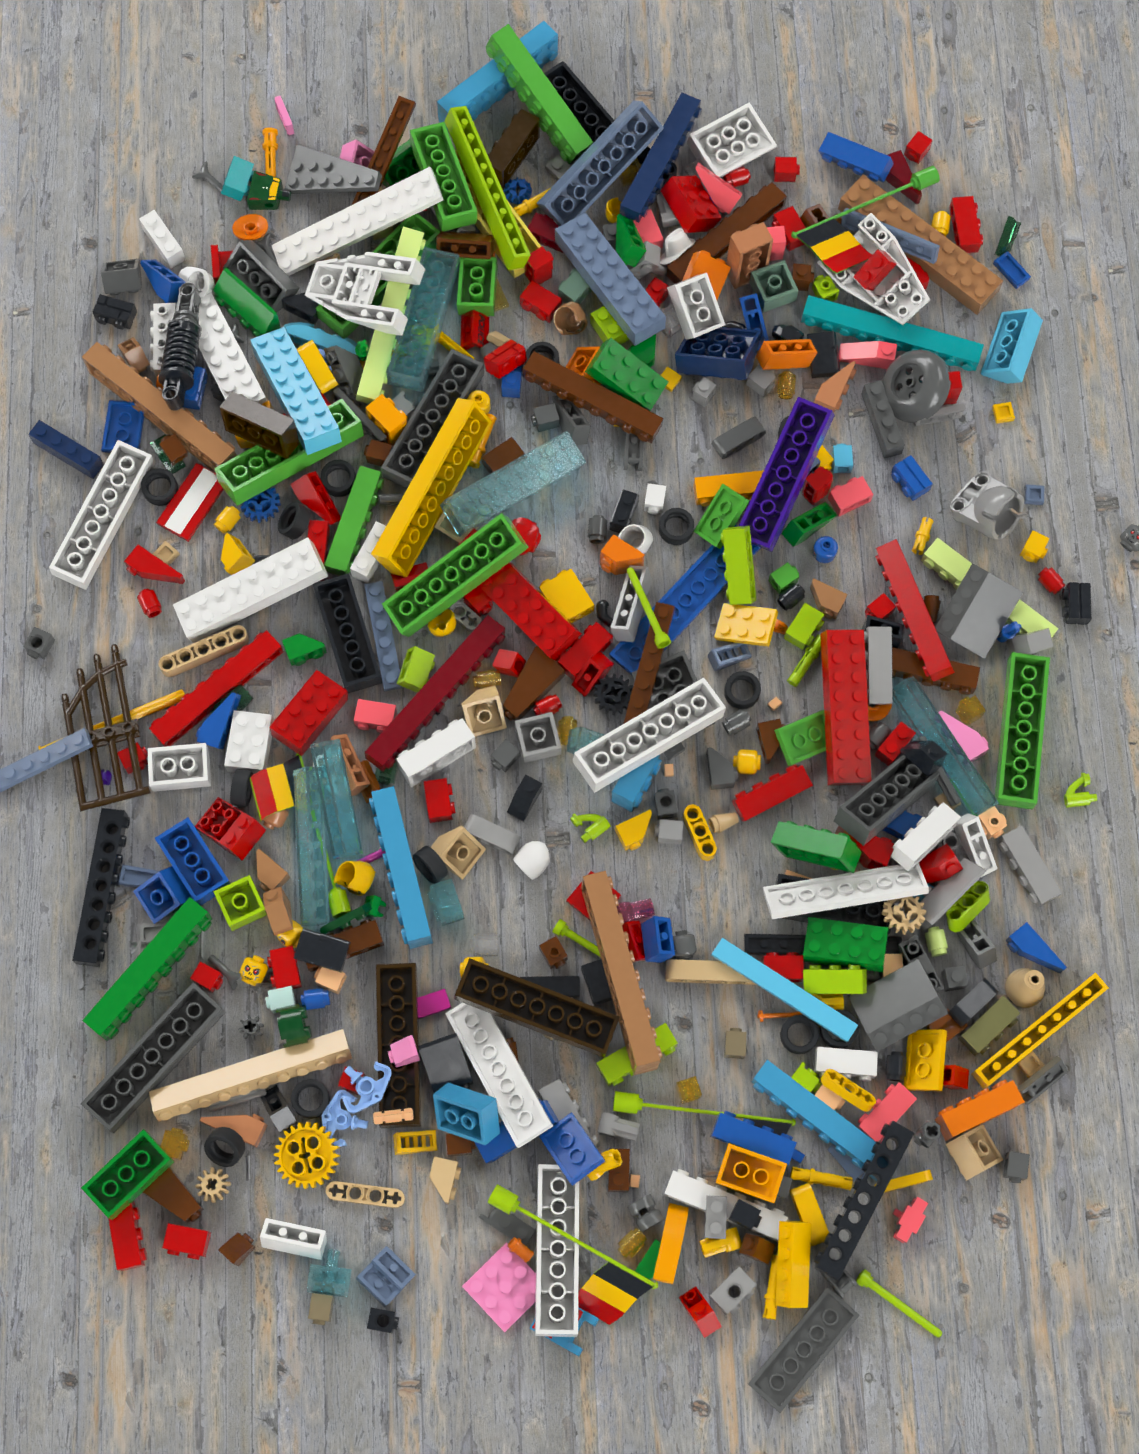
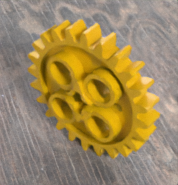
[274,1122,340,1189]

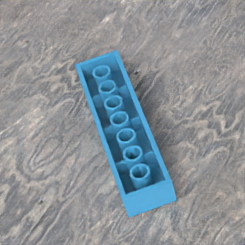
[437,21,558,130]
[369,786,433,949]

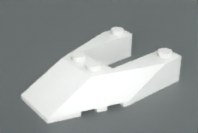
[305,252,425,336]

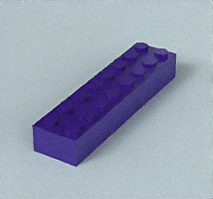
[739,397,835,552]

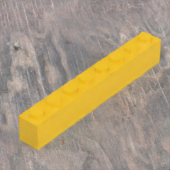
[971,973,1109,1089]

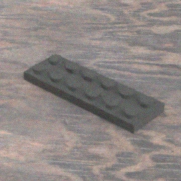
[748,1287,859,1413]

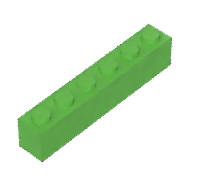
[324,466,384,576]

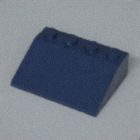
[675,327,761,380]

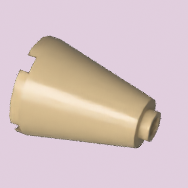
[1005,968,1045,1008]

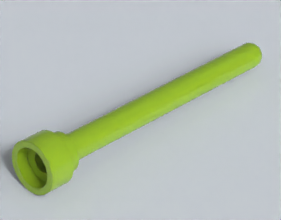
[627,567,671,649]
[552,919,635,970]
[855,1269,942,1337]

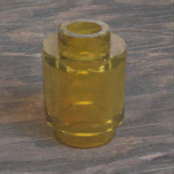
[777,371,796,400]
[473,669,501,690]
[558,716,578,746]
[617,1228,647,1259]

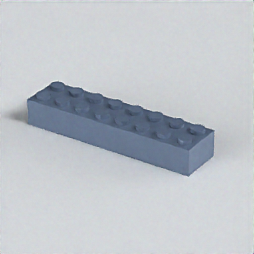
[537,100,664,226]
[555,212,666,346]

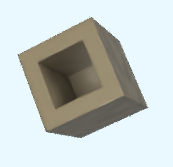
[724,1028,747,1059]
[308,1293,334,1325]

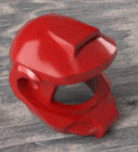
[512,517,541,556]

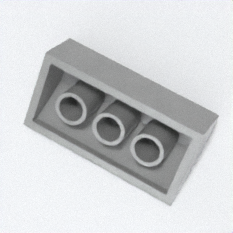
[912,858,986,931]

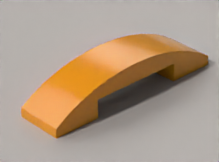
[653,1203,689,1285]

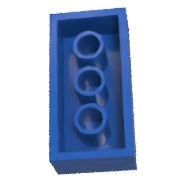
[155,817,231,906]

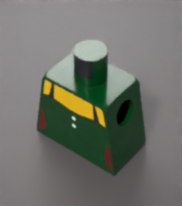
[247,171,291,210]

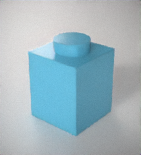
[831,443,853,473]

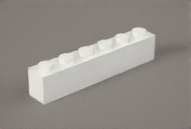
[664,1169,788,1242]

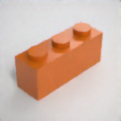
[756,339,817,370]

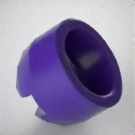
[101,769,112,785]

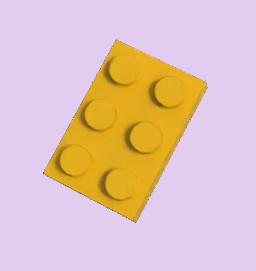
[714,603,778,647]
[904,1029,947,1091]

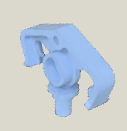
[342,1061,392,1114]
[322,1090,368,1147]

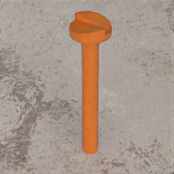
[757,1010,803,1022]

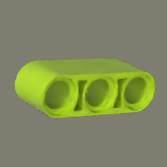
[946,881,990,932]

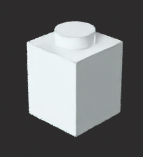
[644,483,666,514]

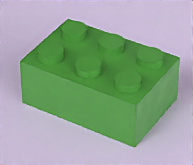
[457,257,498,316]

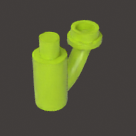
[1064,773,1097,808]
[570,813,611,843]

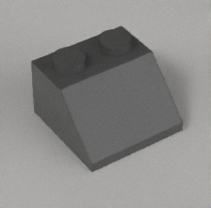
[101,258,142,295]

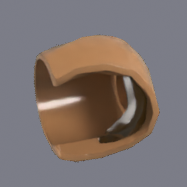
[554,302,588,335]

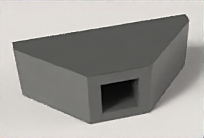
[324,345,363,399]
[898,935,944,992]

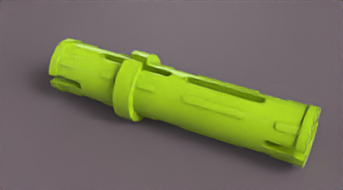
[787,634,821,687]

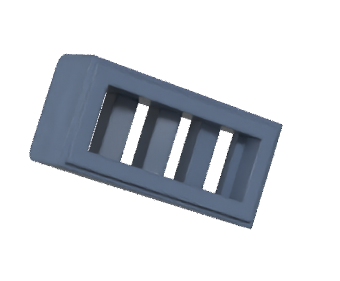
[708,643,752,671]

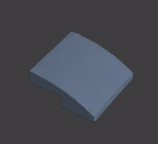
[356,1246,416,1308]

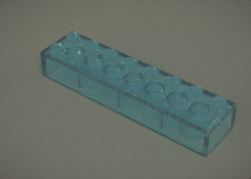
[387,247,460,392]
[440,431,586,537]

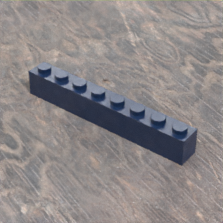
[620,92,702,223]

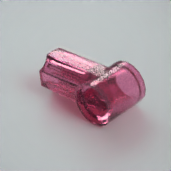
[617,898,655,923]

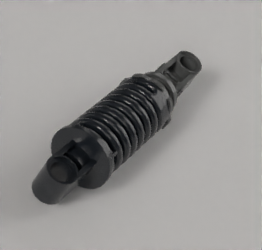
[158,282,202,411]

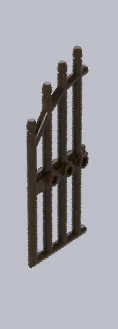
[61,644,151,812]

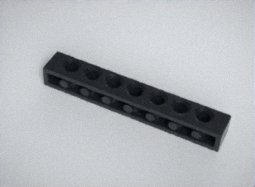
[72,808,130,967]
[814,1121,914,1281]

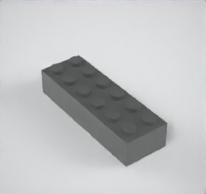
[834,755,940,846]

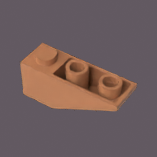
[814,361,857,413]

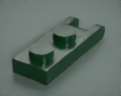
[320,902,372,934]

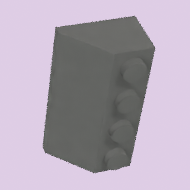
[222,240,299,312]

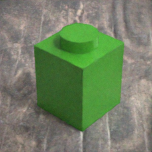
[768,562,799,594]

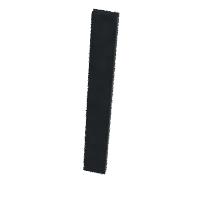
[744,934,902,955]

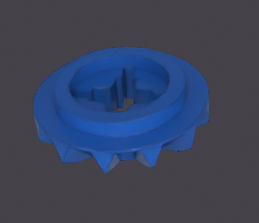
[504,177,532,204]

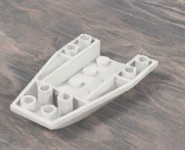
[817,213,930,325]

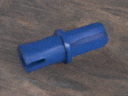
[997,621,1022,643]

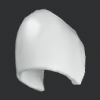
[618,524,653,554]
[513,841,550,880]

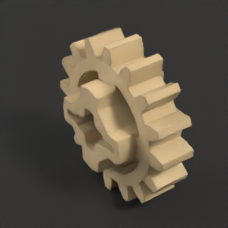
[882,896,926,934]

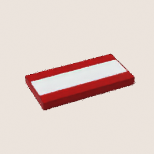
[156,463,224,542]

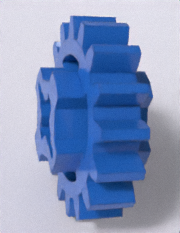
[240,488,281,523]

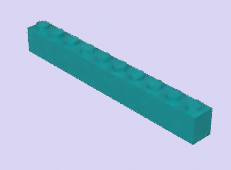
[801,295,984,371]

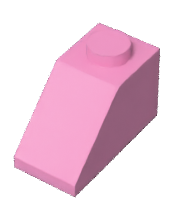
[388,1035,420,1067]

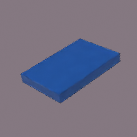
[101,400,144,453]
[539,1112,605,1186]

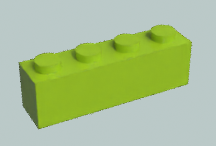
[721,526,757,605]
[596,1023,678,1087]

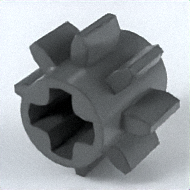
[238,1015,264,1041]

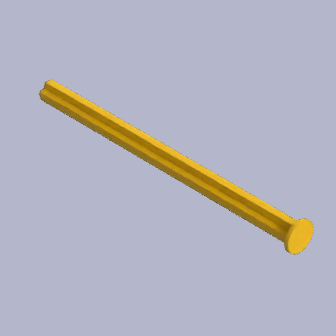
[38,689,185,750]

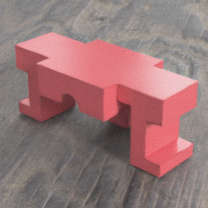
[892,1197,928,1243]

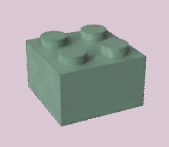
[749,260,798,312]

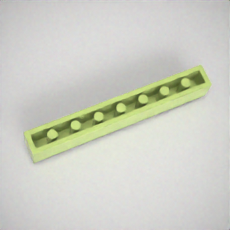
[921,538,1058,638]

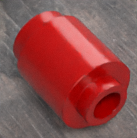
[723,166,751,188]
[1038,567,1066,595]
[137,589,162,618]
[533,694,563,716]

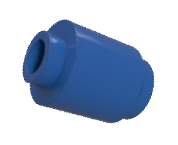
[301,988,330,1010]

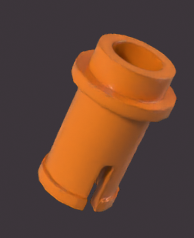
[507,1237,534,1263]

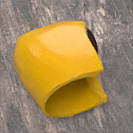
[334,861,376,896]

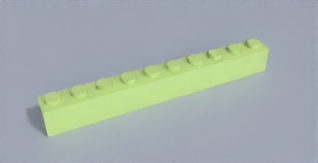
[356,227,426,404]

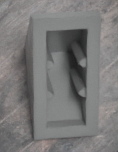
[1012,628,1054,654]

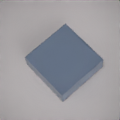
[1024,484,1044,505]

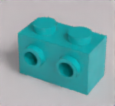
[221,156,254,201]

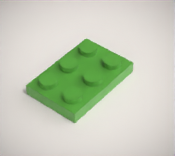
[693,484,750,549]
[774,710,826,766]

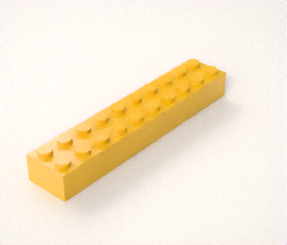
[371,398,492,577]

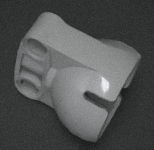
[950,472,1024,539]

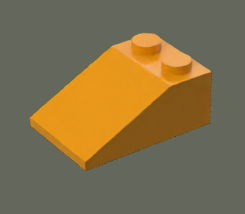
[715,1143,787,1203]

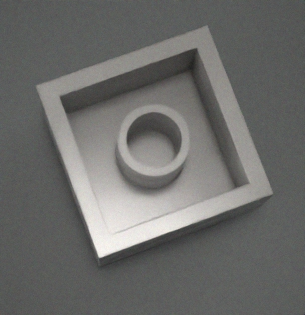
[515,712,561,763]

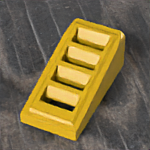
[393,1130,437,1155]

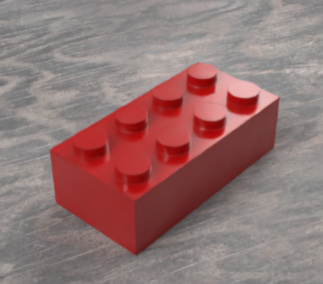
[269,670,349,756]

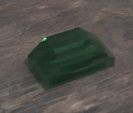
[994,216,1021,256]

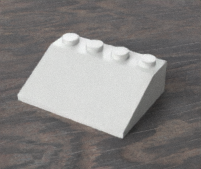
[687,102,777,177]

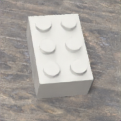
[667,273,725,339]
[224,710,274,775]
[148,743,211,792]

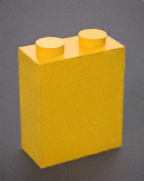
[539,569,595,623]

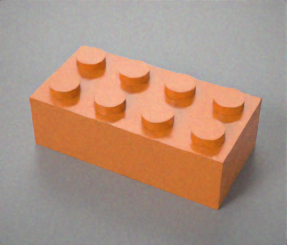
[934,1079,1025,1141]

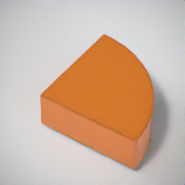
[774,619,788,635]

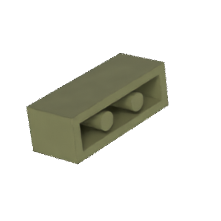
[958,995,1020,1056]

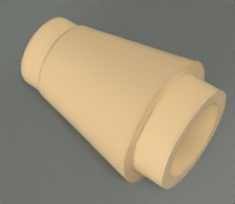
[708,812,739,833]

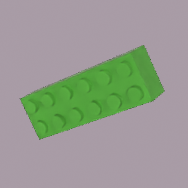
[410,122,477,232]

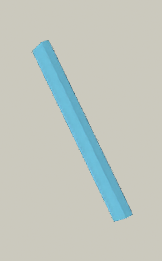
[711,938,858,1042]

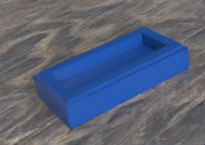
[993,251,1031,289]

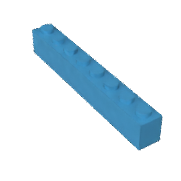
[751,1060,887,1181]

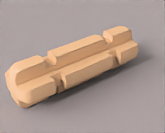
[373,1108,414,1124]

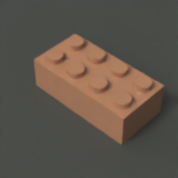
[726,222,773,289]

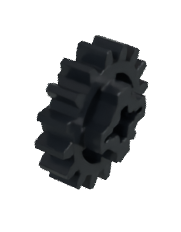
[593,673,633,716]

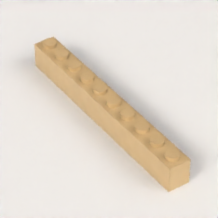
[149,1029,352,1122]

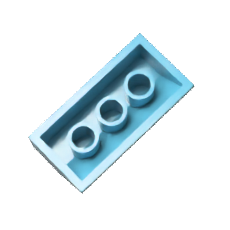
[981,308,1043,384]

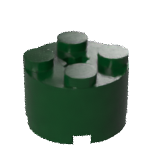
[276,1003,312,1048]

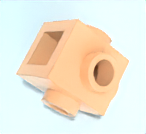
[978,806,1008,840]

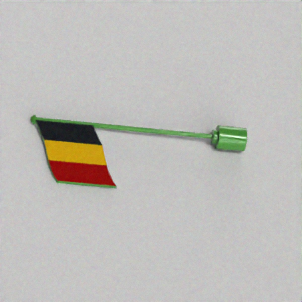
[791,165,940,274]

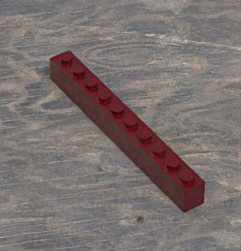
[365,615,506,772]

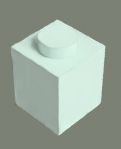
[265,986,296,1014]

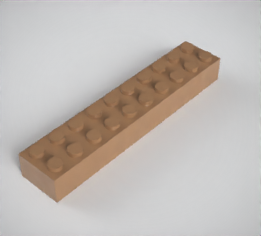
[838,175,1003,315]
[82,342,238,473]
[581,871,662,1075]

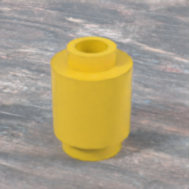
[931,211,951,237]
[213,506,241,534]

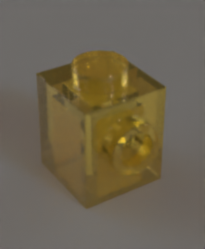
[619,158,643,187]
[956,695,986,726]
[161,1127,190,1160]

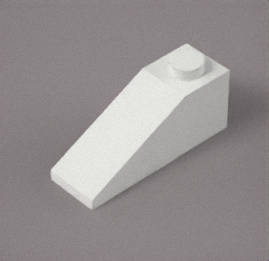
[954,813,998,877]

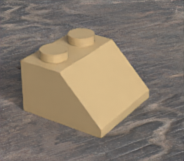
[946,1124,1003,1181]

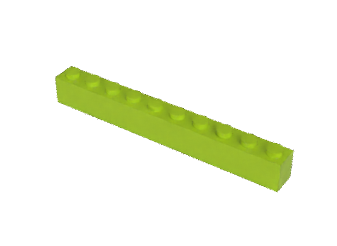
[444,106,531,270]

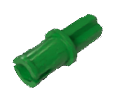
[355,339,369,361]

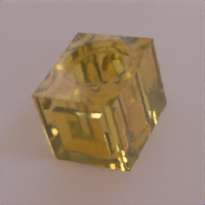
[675,1076,702,1104]

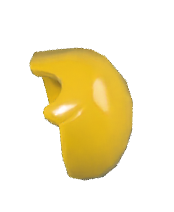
[606,197,622,224]
[427,609,456,637]

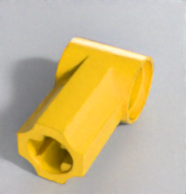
[811,994,844,1010]
[587,1148,622,1181]
[699,1227,742,1258]

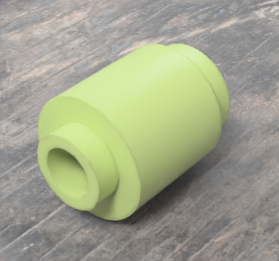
[925,926,948,957]

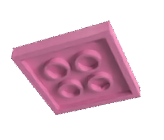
[462,1242,536,1332]

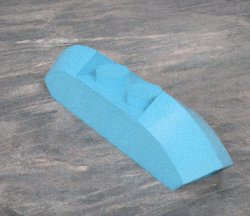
[284,322,361,360]

